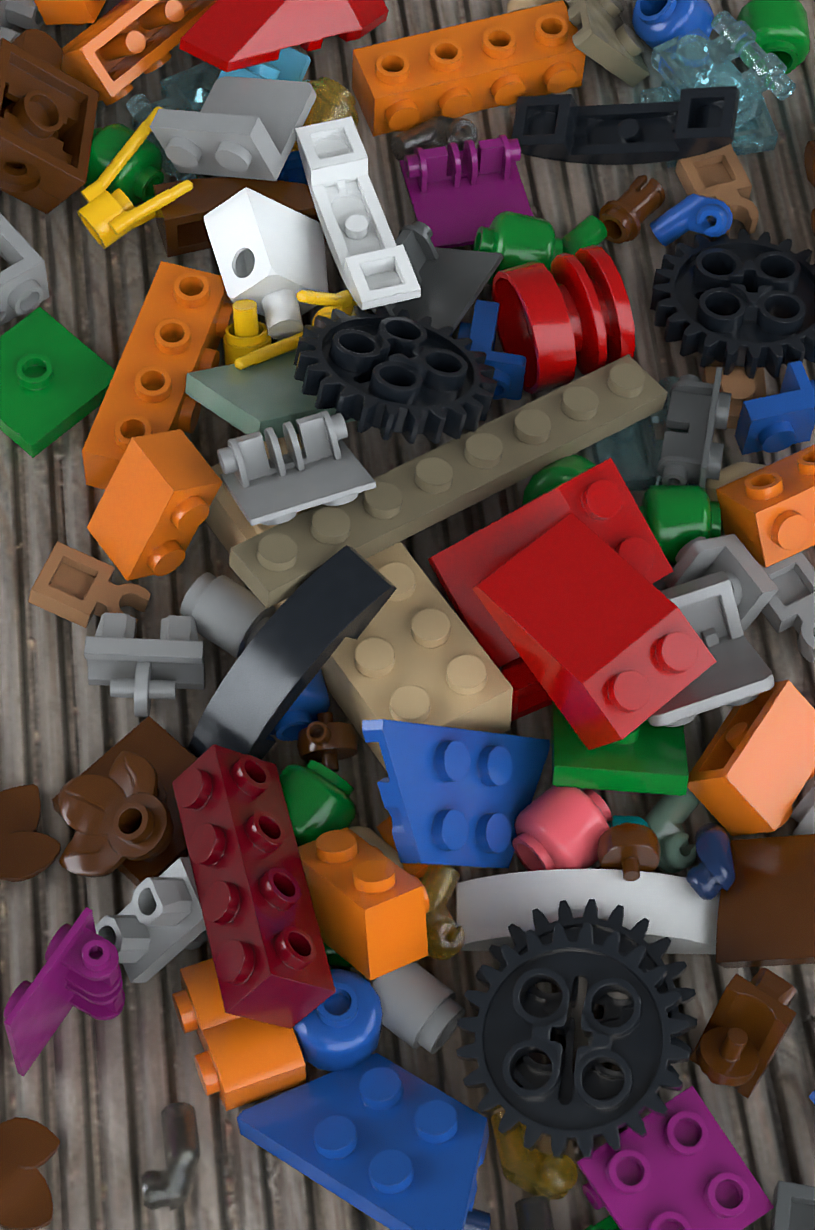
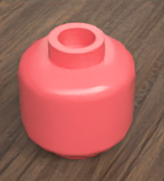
[512,785,612,871]

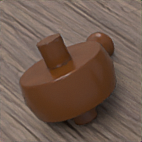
[297,712,359,772]
[595,822,661,881]

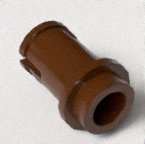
[599,175,665,244]

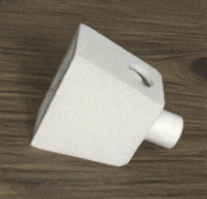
[203,187,329,340]

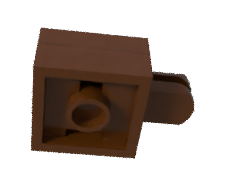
[0,29,99,214]

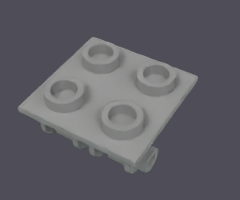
[217,410,377,526]

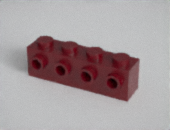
[172,744,336,1029]

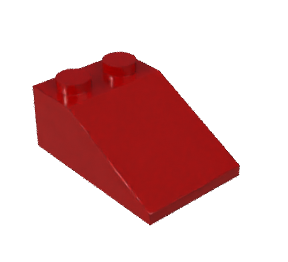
[428,458,673,668]
[472,512,717,750]

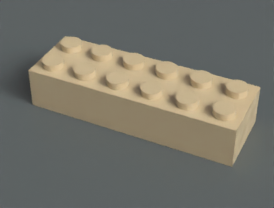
[205,434,513,771]

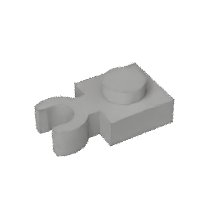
[761,551,815,663]

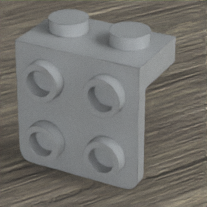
[150,76,317,181]
[647,570,775,727]

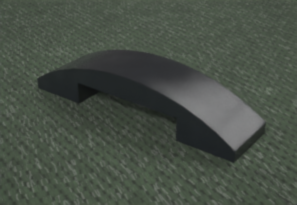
[511,86,740,165]
[188,545,397,760]

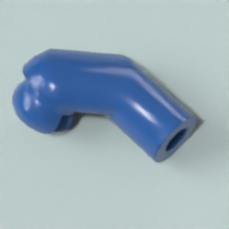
[650,194,733,247]

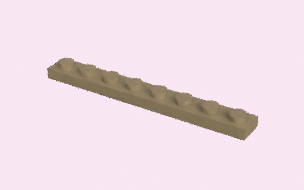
[229,354,668,609]

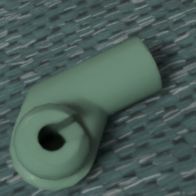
[644,788,700,873]

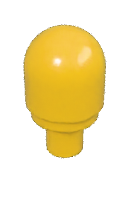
[223,299,272,365]

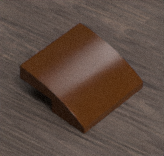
[716,834,815,968]

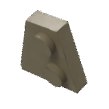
[566,0,650,87]

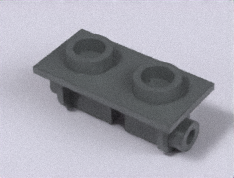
[657,367,732,489]

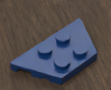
[362,719,550,868]
[236,1053,489,1230]

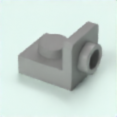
[664,534,779,631]

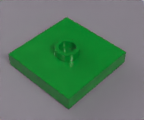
[0,307,115,458]
[551,700,689,796]

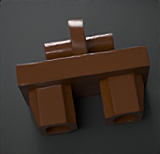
[689,967,797,1099]

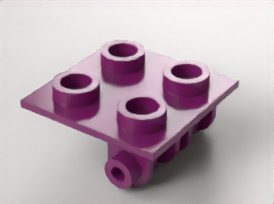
[399,134,533,248]
[4,907,125,1077]
[576,1085,774,1230]

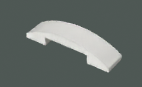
[295,116,421,310]
[456,869,720,954]

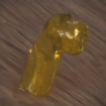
[421,865,465,960]
[491,1110,578,1201]

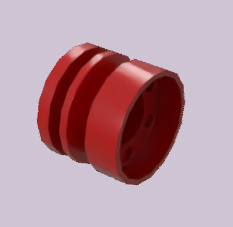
[492,245,635,394]

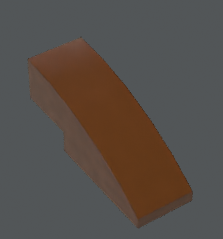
[153,177,327,257]

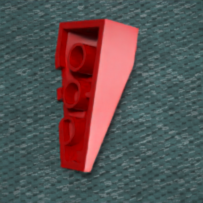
[179,0,389,72]

